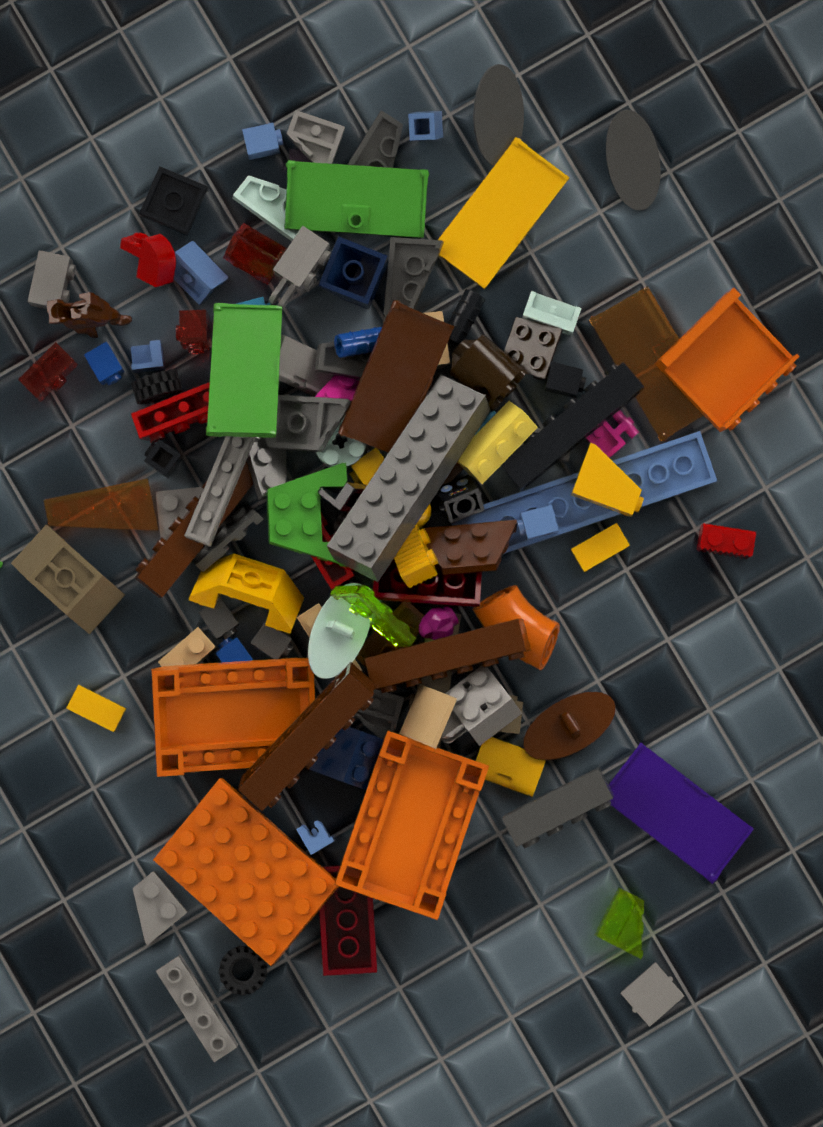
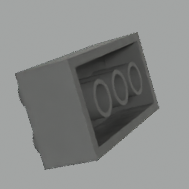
[502,767,614,849]

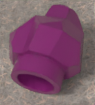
[419,606,459,640]

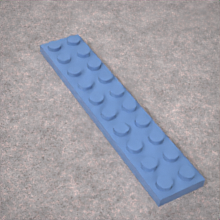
[452,431,717,554]

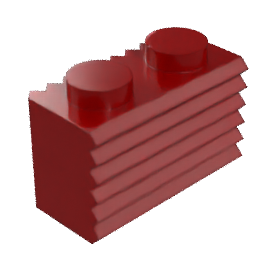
[697,523,756,559]

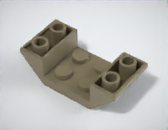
[11,524,125,634]

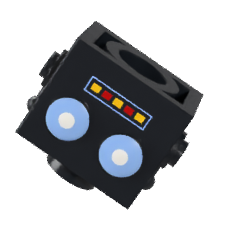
[436,475,485,524]

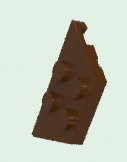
[419,520,517,575]

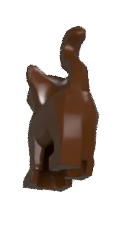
[47,292,132,338]

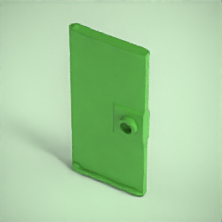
[284,160,429,238]
[206,303,282,438]

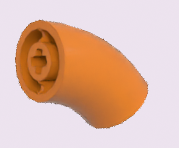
[472,585,560,670]

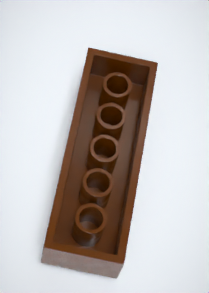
[238,662,374,811]

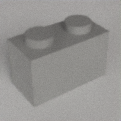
[28,250,76,309]

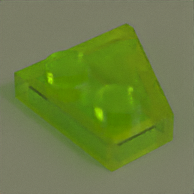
[594,887,644,959]

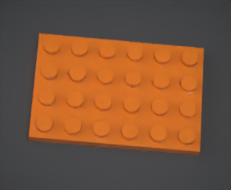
[153,778,339,966]

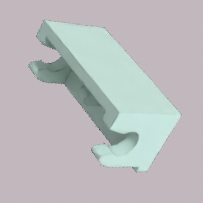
[522,291,581,336]

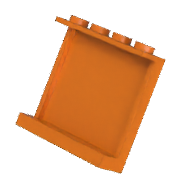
[654,288,800,432]

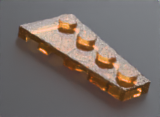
[44,478,159,531]

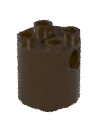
[449,334,528,412]

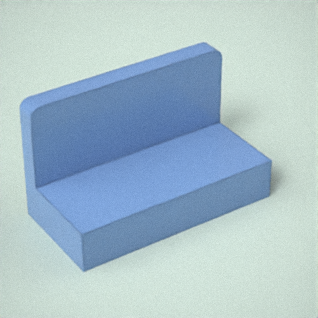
[174,241,228,305]

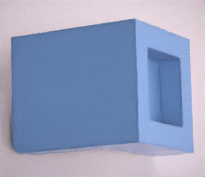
[131,340,165,373]

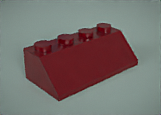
[372,559,482,607]

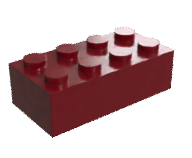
[319,865,378,976]

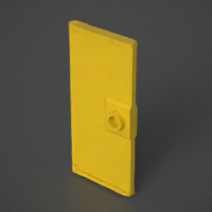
[438,137,569,289]

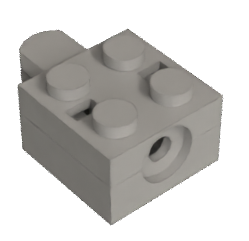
[268,226,331,310]
[440,665,522,746]

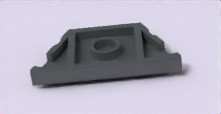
[265,395,351,452]

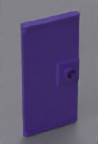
[609,743,754,884]

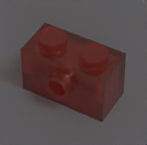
[223,223,287,285]
[176,310,210,354]
[18,342,78,402]

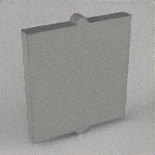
[620,962,684,1027]

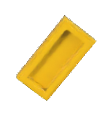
[571,523,630,572]
[66,685,127,732]

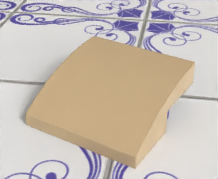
[399,684,457,749]

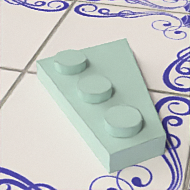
[232,175,299,241]

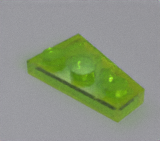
[330,585,416,646]

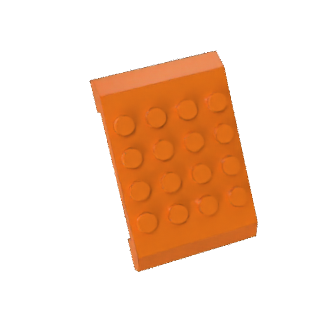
[151,658,315,777]
[334,730,489,920]

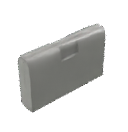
[279,335,333,397]

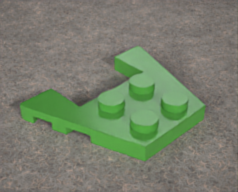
[266,463,347,567]

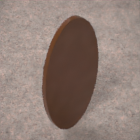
[523,692,615,760]

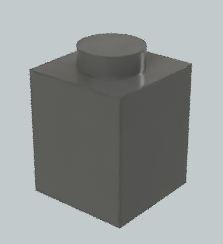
[198,598,240,640]
[251,621,294,659]

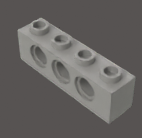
[156,954,239,1062]

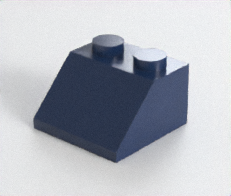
[319,236,389,310]
[309,727,384,790]

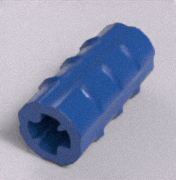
[334,326,383,358]

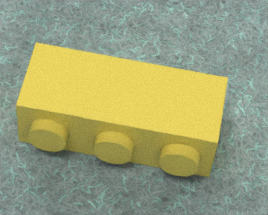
[457,401,538,484]

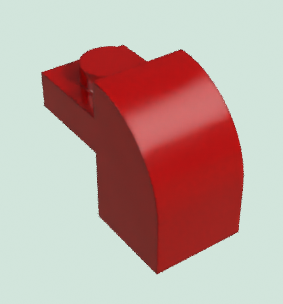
[120,233,176,287]

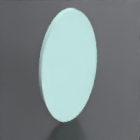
[308,583,372,679]

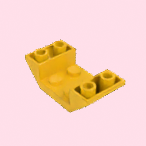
[189,553,304,634]

